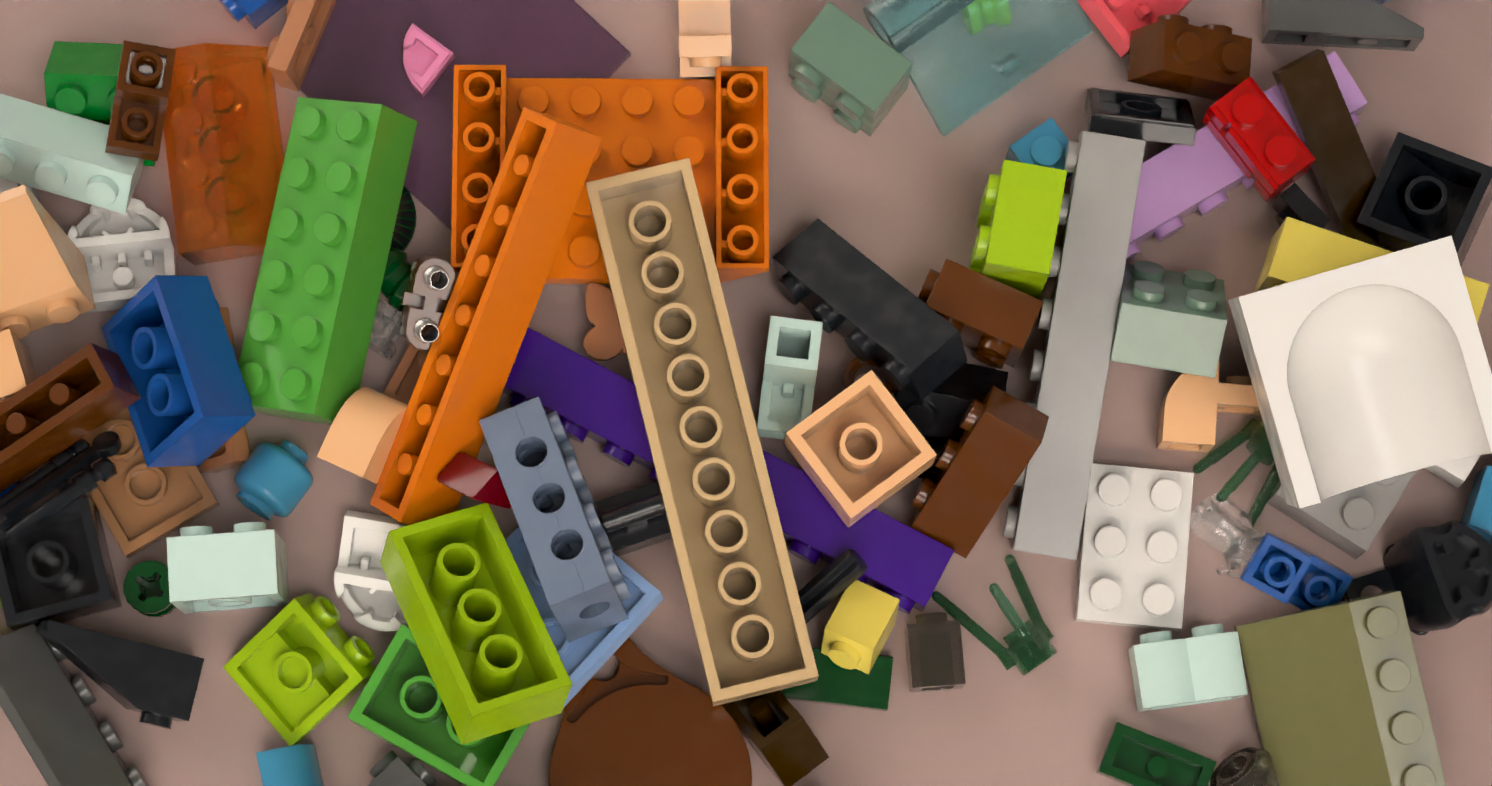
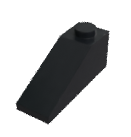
[36,620,204,729]

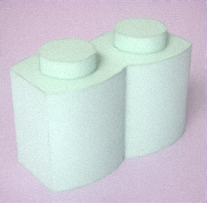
[1128,624,1248,712]

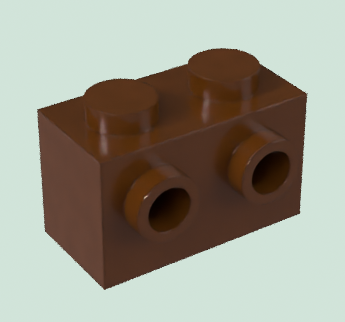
[1128,14,1252,100]

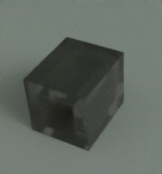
[904,612,966,693]

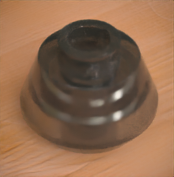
[1210,747,1280,786]

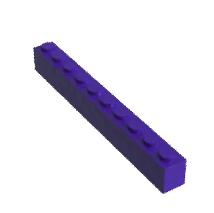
[503,328,955,614]

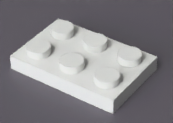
[1075,463,1194,631]

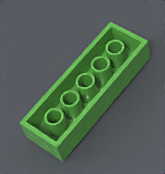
[238,97,418,425]

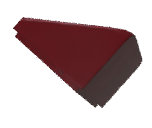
[437,452,511,509]

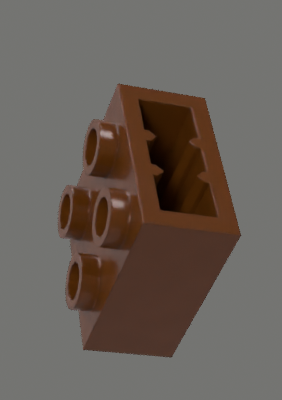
[918,258,1044,369]

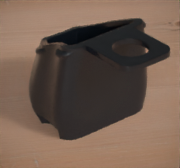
[1345,520,1492,635]

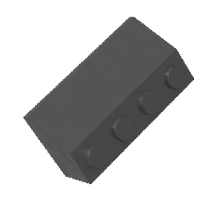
[0,623,149,786]

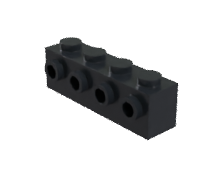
[772,219,968,401]

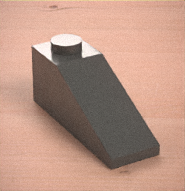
[1261,0,1424,51]

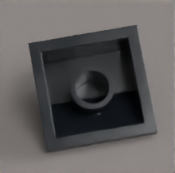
[1356,132,1492,266]

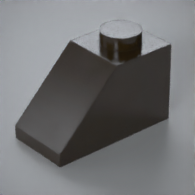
[722,691,829,786]

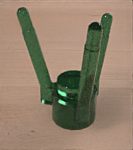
[1193,418,1279,533]
[932,555,1057,676]

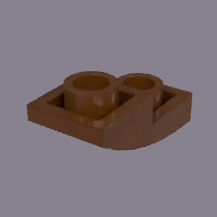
[105,40,176,161]

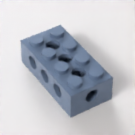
[479,396,631,643]

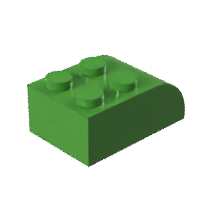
[347,624,531,786]

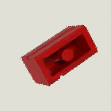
[1202,77,1316,202]

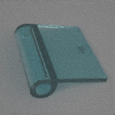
[863,0,1093,136]

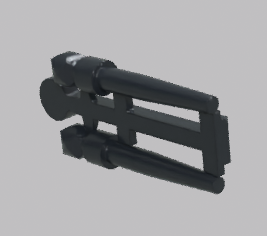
[0,431,122,540]

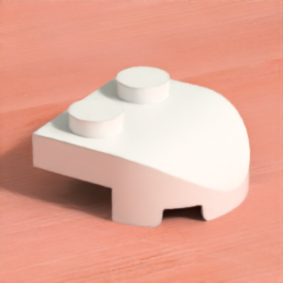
[67,198,178,313]
[334,510,409,631]

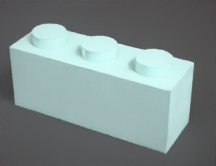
[0,93,144,214]

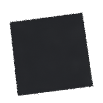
[1085,87,1196,146]

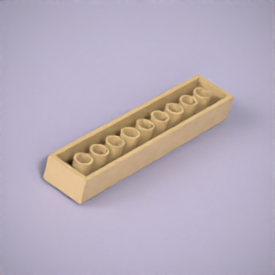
[586,158,819,707]

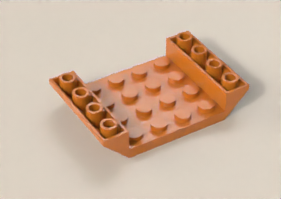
[451,65,769,284]

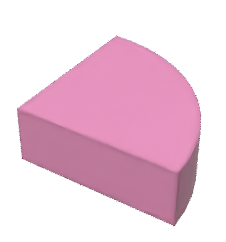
[403,23,455,98]

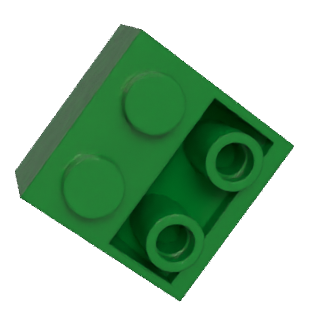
[44,41,157,167]

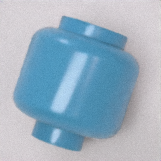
[234,440,313,521]

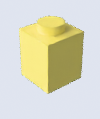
[821,580,900,675]

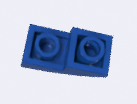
[1240,532,1353,610]

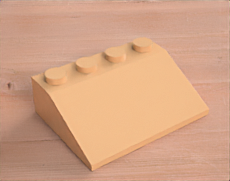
[0,184,96,339]

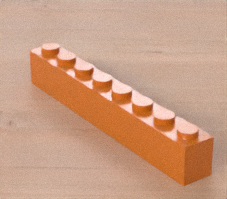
[370,107,602,525]

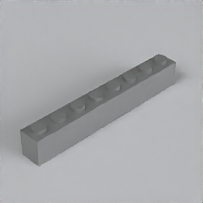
[1003,131,1146,560]

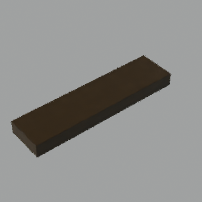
[1272,49,1383,247]

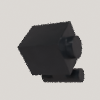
[596,482,672,556]

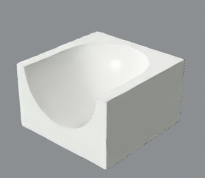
[1228,236,1492,508]

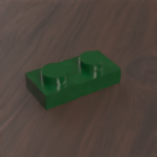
[1096,722,1217,786]

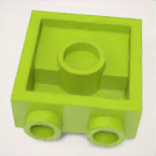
[223,592,376,746]

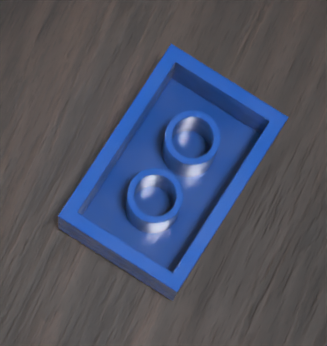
[101,275,256,467]

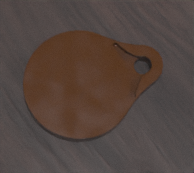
[549,638,752,786]

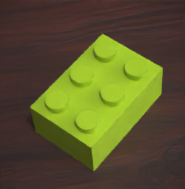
[969,159,1067,299]

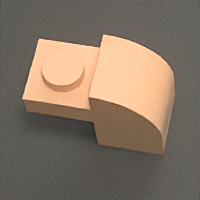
[678,0,732,77]
[1156,362,1261,453]
[317,387,408,484]

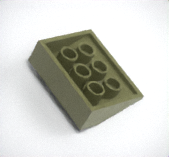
[1234,591,1447,786]

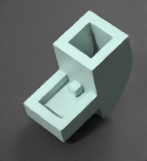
[757,316,823,440]

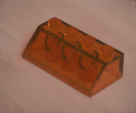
[163,43,284,266]

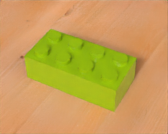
[380,503,572,745]

